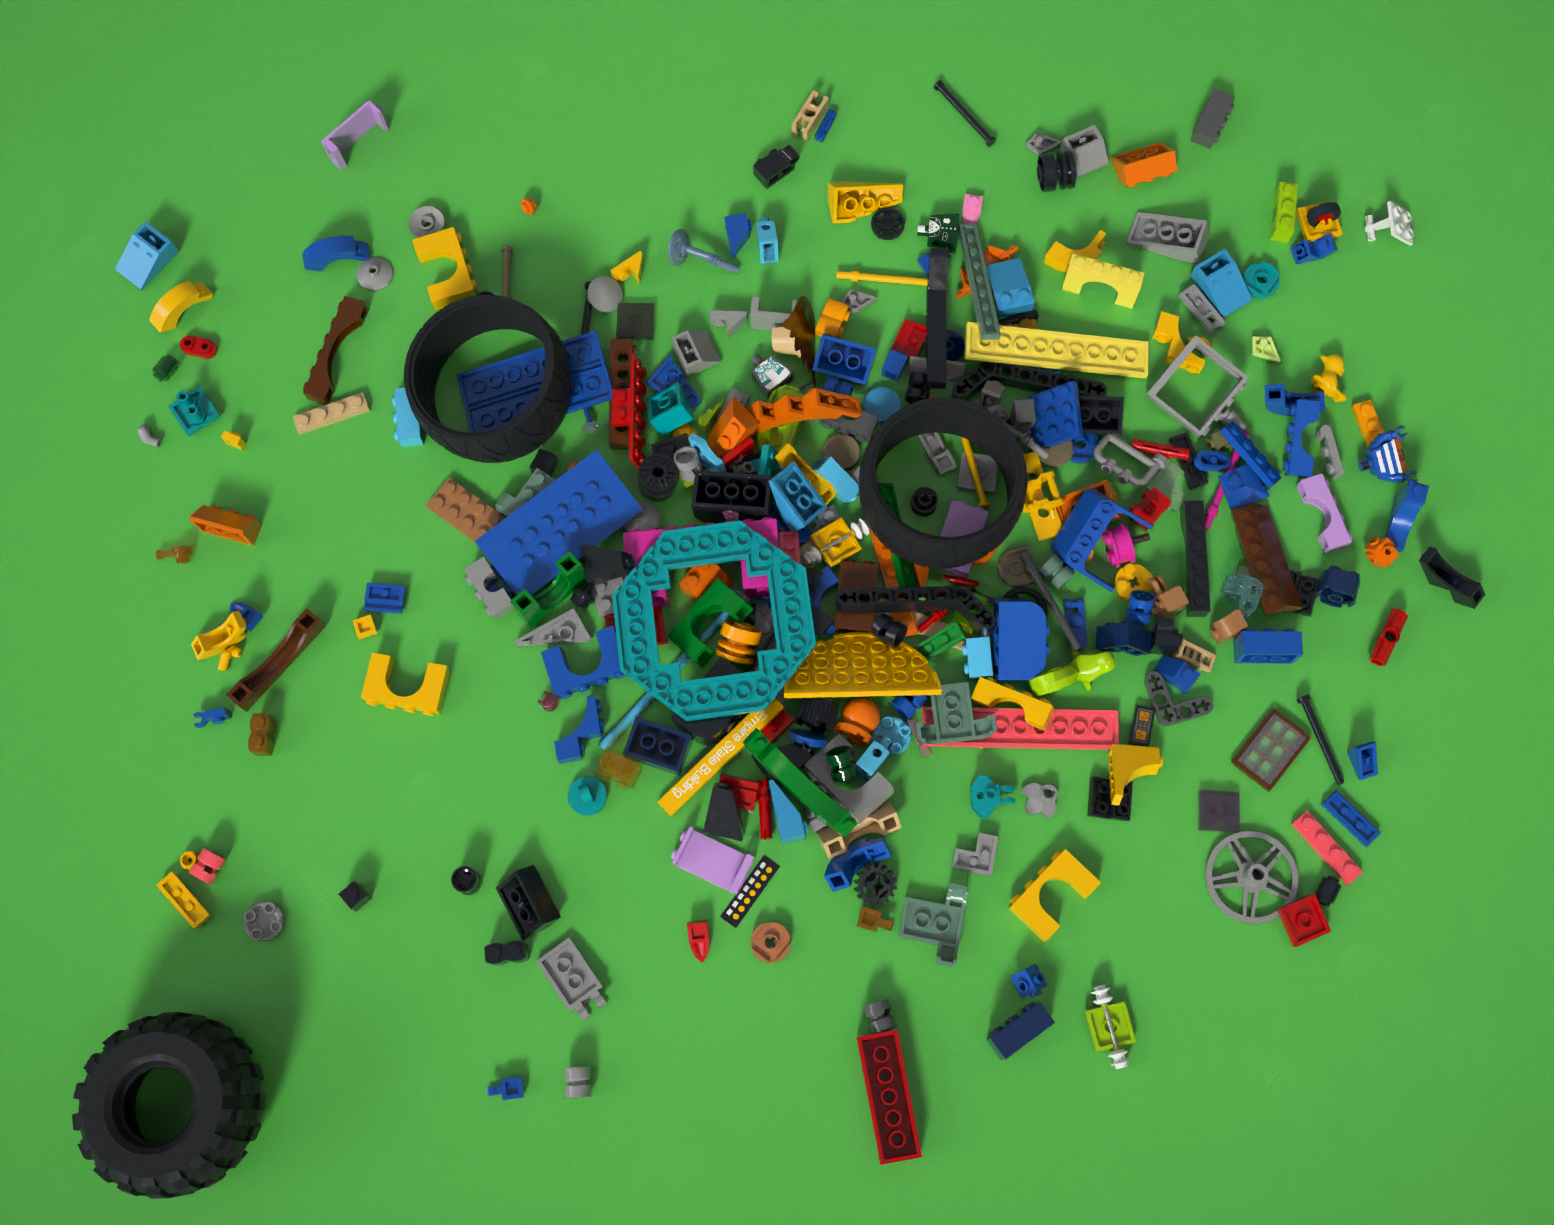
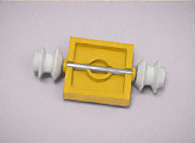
[802,517,870,569]

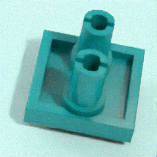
[168,386,221,437]

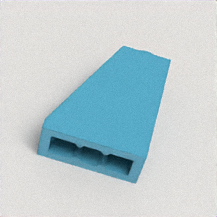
[811,456,859,503]

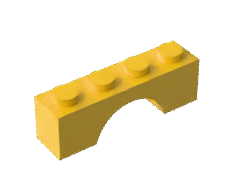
[971,677,1054,731]

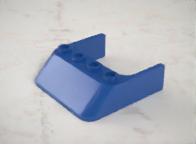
[1051,489,1154,592]

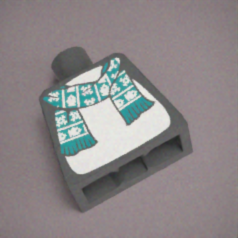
[750,354,794,401]

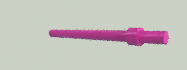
[1205,430,1249,530]

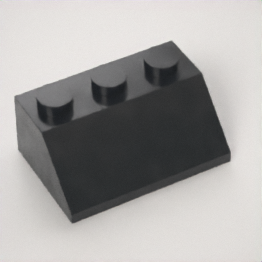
[1079,395,1125,435]
[496,865,561,941]

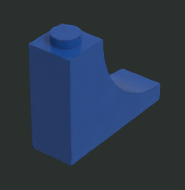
[1385,480,1429,552]

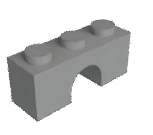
[464,557,514,620]

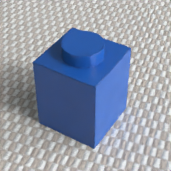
[881,350,908,382]

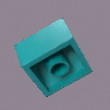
[647,382,693,436]

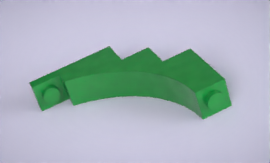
[742,728,858,838]

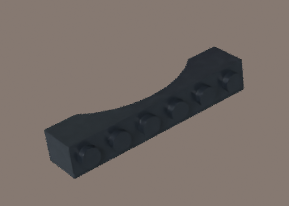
[1180,501,1211,617]

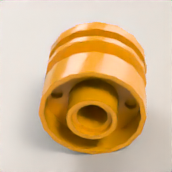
[715,620,763,664]

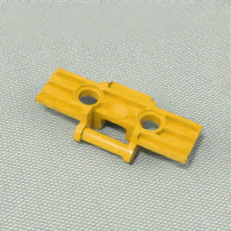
[1022,452,1065,541]

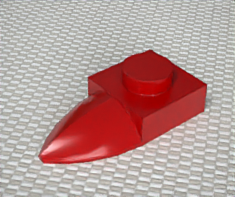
[687,920,710,962]

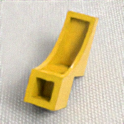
[1152,311,1205,374]
[775,443,836,505]

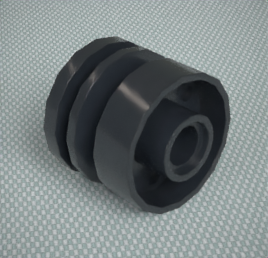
[1037,150,1076,192]
[638,454,678,501]

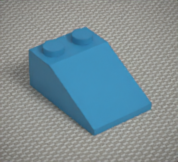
[986,258,1034,318]
[769,461,828,533]
[769,780,808,845]

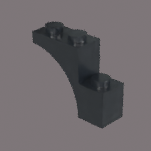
[1419,547,1485,609]

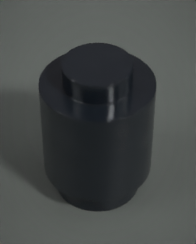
[1315,876,1342,907]

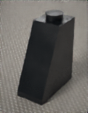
[581,544,634,585]
[751,743,813,787]
[703,781,745,842]

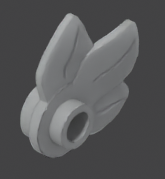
[1021,783,1058,819]

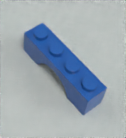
[1283,399,1321,478]

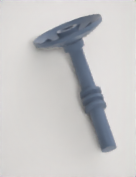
[668,229,739,274]

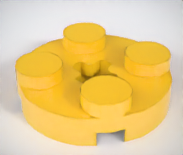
[1114,564,1153,602]

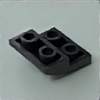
[1290,570,1320,617]
[1087,776,1133,821]

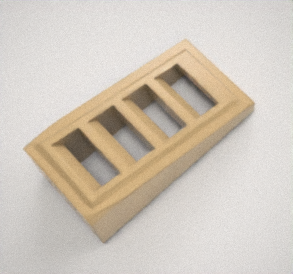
[1171,639,1216,673]

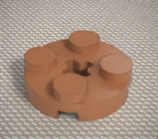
[751,922,791,963]

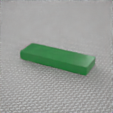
[913,621,968,661]

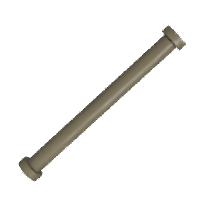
[502,245,513,330]

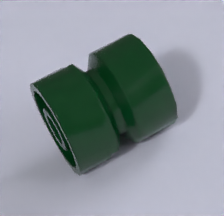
[825,745,858,782]

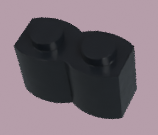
[484,941,529,966]

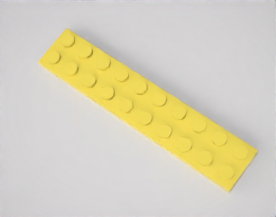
[965,322,1149,379]

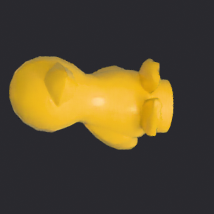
[1310,354,1347,403]

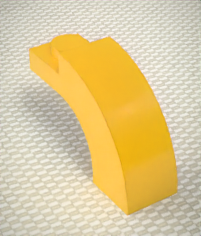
[191,611,246,660]

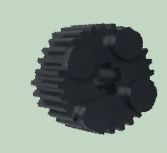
[795,698,839,734]

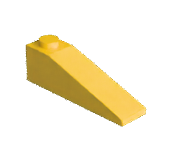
[827,181,903,223]

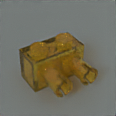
[596,749,643,790]

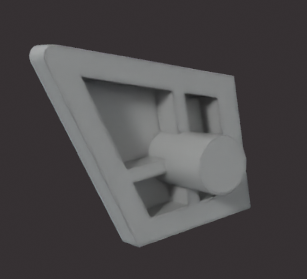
[1025,132,1062,155]
[841,289,877,314]

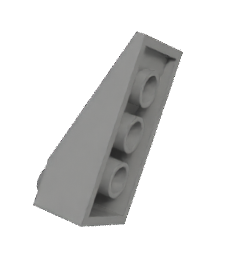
[1126,212,1210,264]

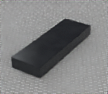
[1169,432,1209,490]

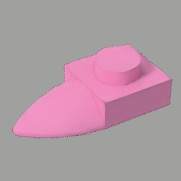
[962,194,983,223]

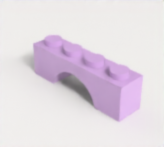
[1296,474,1352,554]

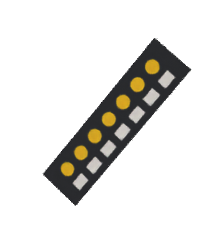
[720,855,780,928]

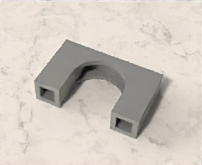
[804,734,894,824]

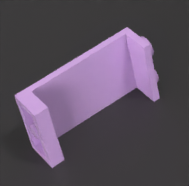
[321,100,389,170]
[934,500,988,578]
[671,827,755,896]

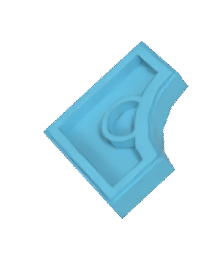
[688,433,726,472]

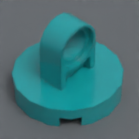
[568,776,607,816]

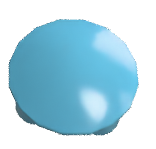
[872,716,911,755]

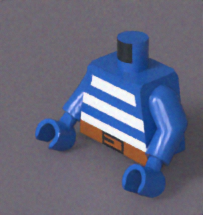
[1358,425,1418,482]

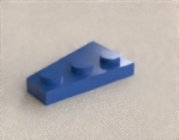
[647,355,702,414]

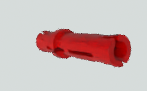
[1132,438,1190,461]
[756,779,773,840]

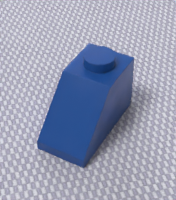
[724,213,752,257]
[1153,656,1201,694]

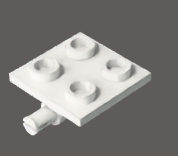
[1365,201,1414,246]

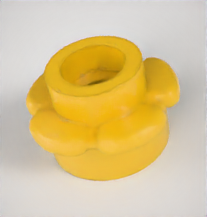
[180,850,199,870]

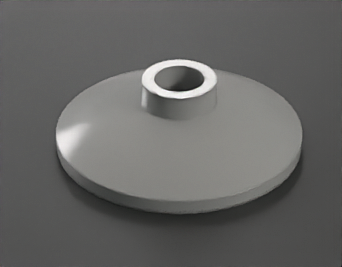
[408,206,445,238]
[357,257,393,291]

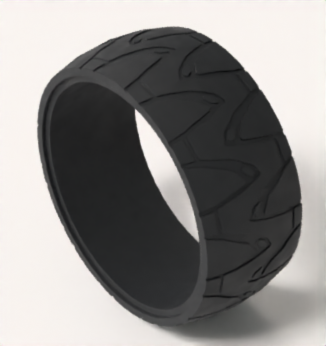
[404,295,573,463]
[858,397,1027,569]

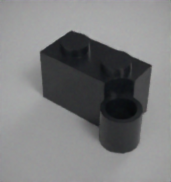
[753,145,800,189]
[1151,617,1183,656]

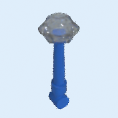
[582,408,600,434]

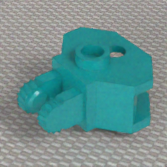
[970,775,1016,818]

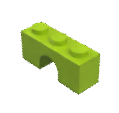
[1270,181,1298,243]

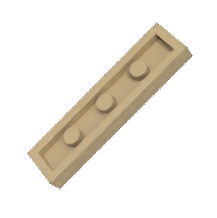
[292,392,370,435]

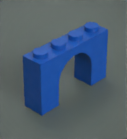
[541,626,626,699]

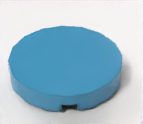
[864,387,900,424]

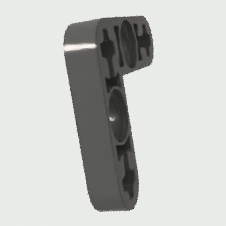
[1144,671,1213,727]

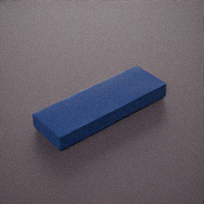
[1321,790,1381,847]

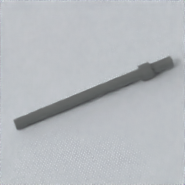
[1020,551,1082,651]

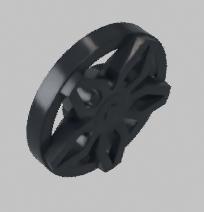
[871,208,905,240]

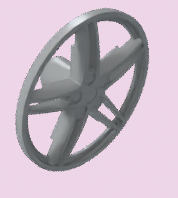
[1205,831,1299,924]

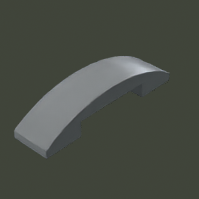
[917,433,957,475]

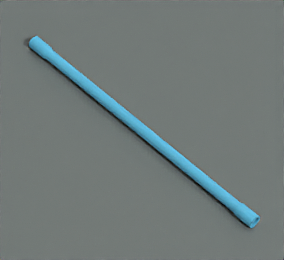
[598,589,744,752]

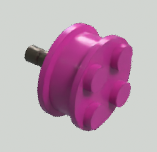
[1101,522,1150,568]

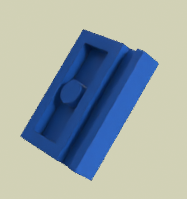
[363,583,406,614]

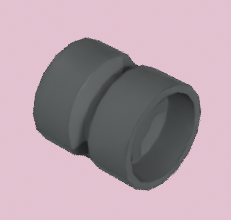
[863,999,897,1034]

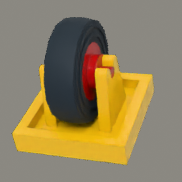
[1296,201,1342,242]

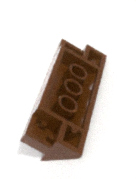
[1230,502,1302,615]

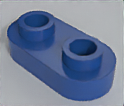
[1194,451,1231,472]

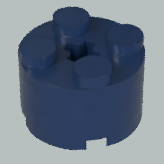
[1316,565,1360,608]

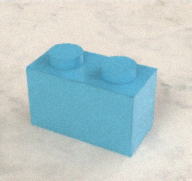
[962,637,993,679]

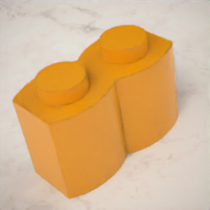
[815,298,851,338]

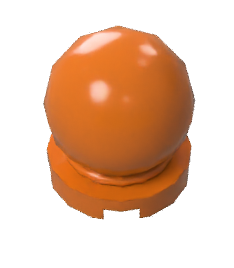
[834,697,880,747]

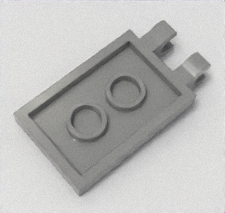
[536,937,607,1020]

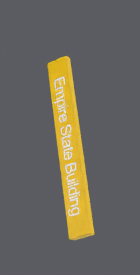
[657,698,784,817]

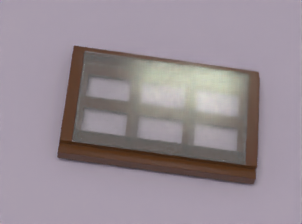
[1231,709,1311,792]

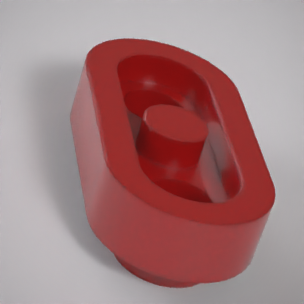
[180,335,218,359]

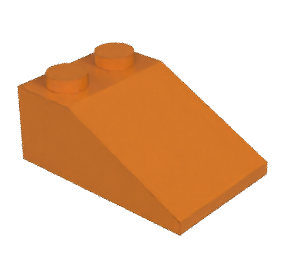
[1056,480,1124,526]

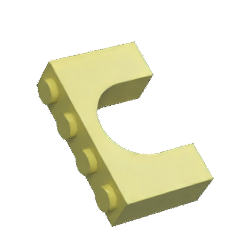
[1062,254,1145,308]

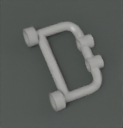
[1094,434,1168,486]

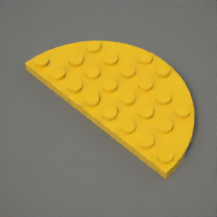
[784,632,942,698]

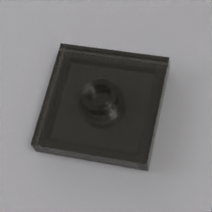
[616,303,654,340]

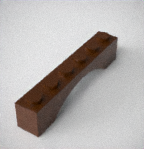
[303,296,369,405]
[226,608,326,712]

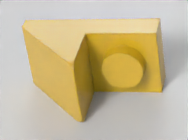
[610,251,644,284]

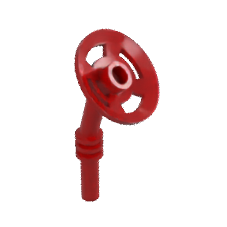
[917,575,980,633]

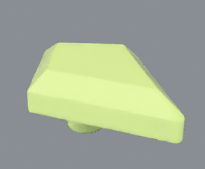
[1251,336,1281,363]

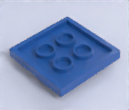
[1026,381,1083,451]

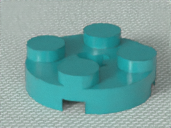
[1242,262,1280,300]

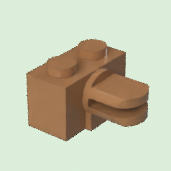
[1148,574,1189,618]

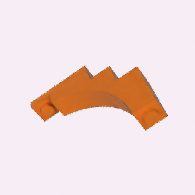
[747,388,862,438]

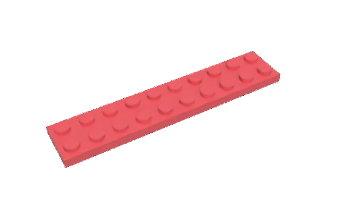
[922,707,1119,750]

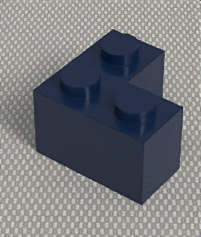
[1096,620,1152,656]

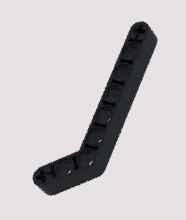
[926,247,949,390]
[951,361,1107,400]
[836,586,996,637]

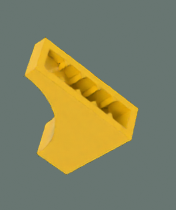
[1108,744,1163,805]

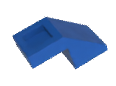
[1290,233,1338,264]

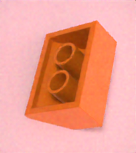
[1111,142,1177,187]
[707,397,760,459]
[189,504,262,546]

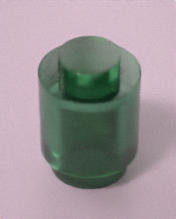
[152,354,179,382]

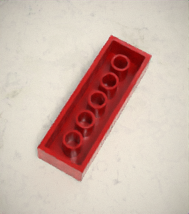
[856,1030,922,1165]

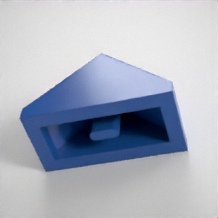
[1347,741,1378,780]

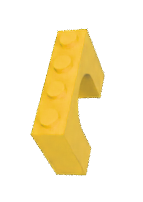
[412,227,478,310]
[361,653,451,716]
[1009,849,1101,942]

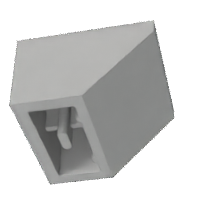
[1060,125,1109,178]
[671,330,720,377]

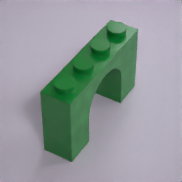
[510,551,586,628]
[667,578,754,668]

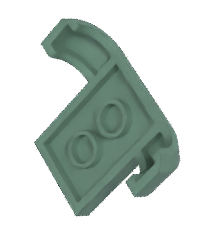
[495,468,555,516]
[916,682,997,744]
[898,883,969,967]

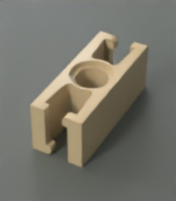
[791,90,829,141]

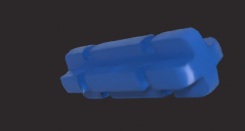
[815,109,837,142]

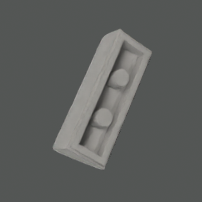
[908,356,966,382]

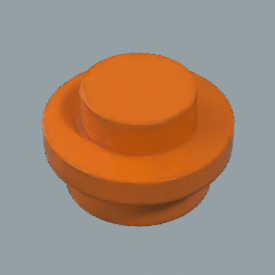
[521,197,537,215]

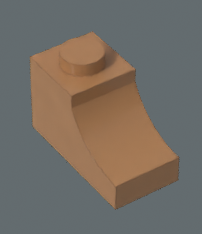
[1210,609,1248,644]

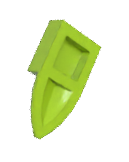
[698,400,725,433]

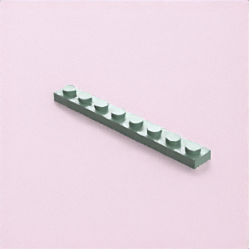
[958,223,1001,340]

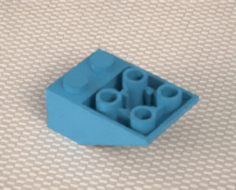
[115,222,179,290]
[1190,249,1253,318]

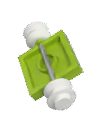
[1084,985,1136,1069]

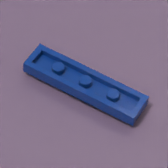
[1220,421,1282,488]

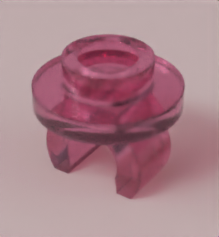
[538,691,559,712]

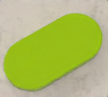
[757,385,804,452]

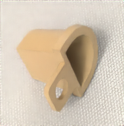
[772,314,807,358]

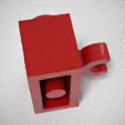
[1128,487,1172,533]

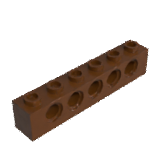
[609,339,637,449]

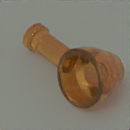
[156,546,192,564]

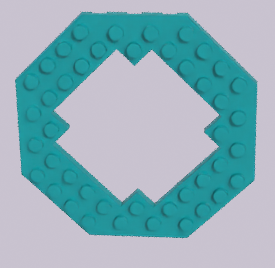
[612,520,816,722]

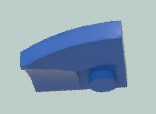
[1218,464,1270,510]

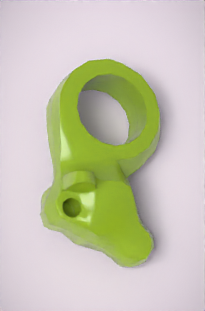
[1028,646,1116,697]

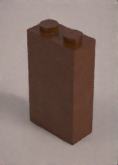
[835,559,879,633]

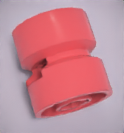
[188,848,226,885]

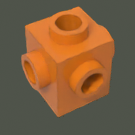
[1363,537,1400,568]

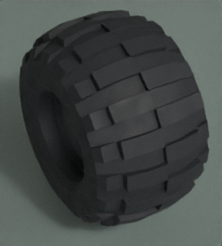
[72,1012,266,1199]

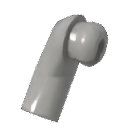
[137,424,162,447]

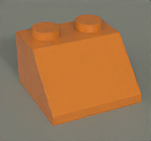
[679,564,733,602]

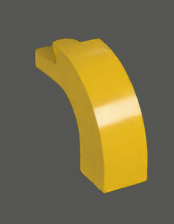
[1044,230,1107,272]
[149,281,213,333]

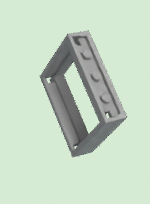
[1145,335,1249,438]

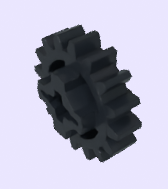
[853,862,897,907]

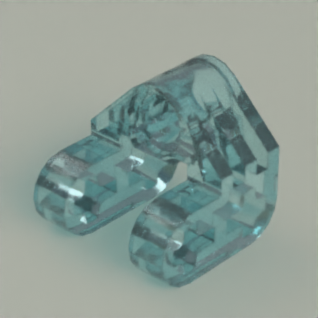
[1220,573,1264,621]

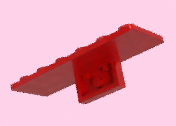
[611,353,647,469]

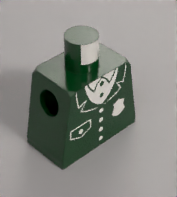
[917,213,959,253]

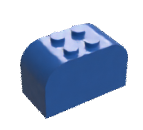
[993,598,1049,680]

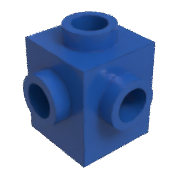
[1011,964,1048,999]

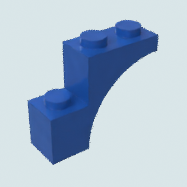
[554,695,605,764]

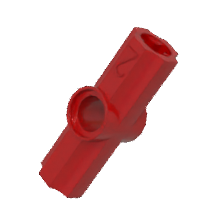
[1369,608,1409,667]

